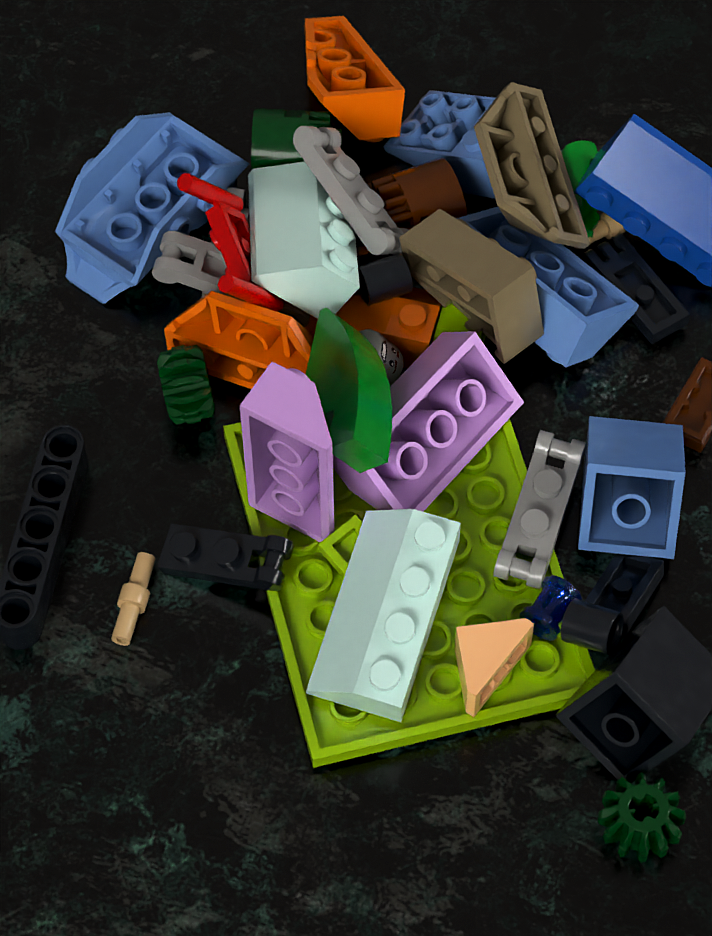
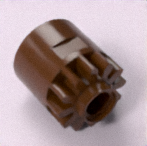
[367,157,467,230]

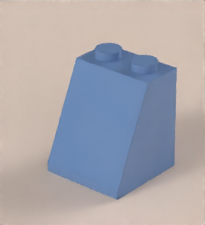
[578,416,686,559]

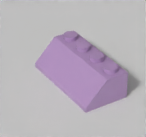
[333,331,524,512]
[240,361,335,542]

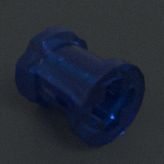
[519,575,582,641]

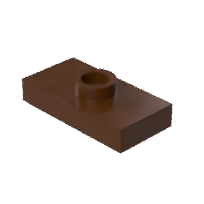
[662,357,712,453]

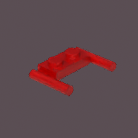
[177,173,285,312]

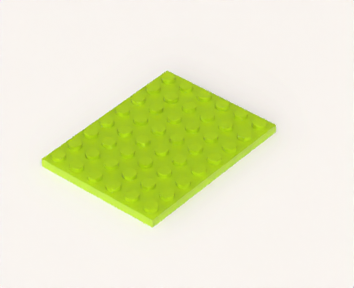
[223,418,595,768]

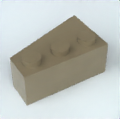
[399,209,544,364]

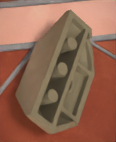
[474,82,590,249]

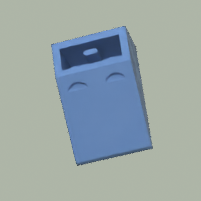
[383,90,496,198]

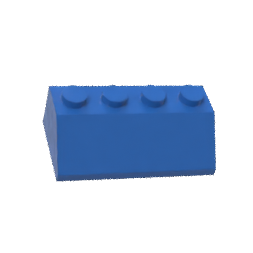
[574,114,712,287]

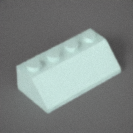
[248,161,360,319]
[306,509,461,722]

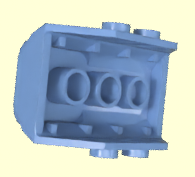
[55,113,250,304]

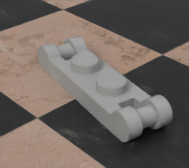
[293,126,409,255]
[152,231,310,327]
[493,430,587,589]

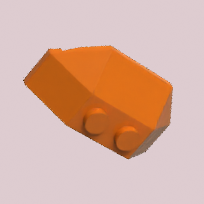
[164,291,313,389]

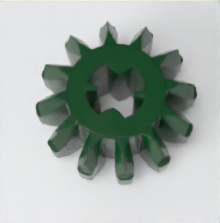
[157,345,215,425]
[597,772,686,863]

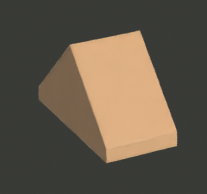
[455,618,534,717]

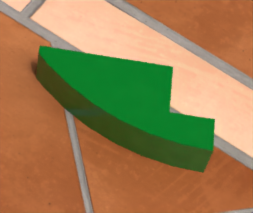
[306,308,392,473]

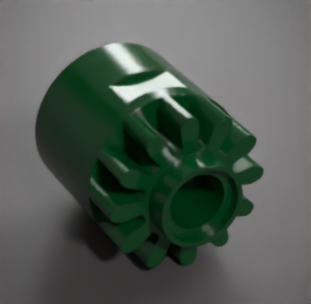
[251,108,342,171]

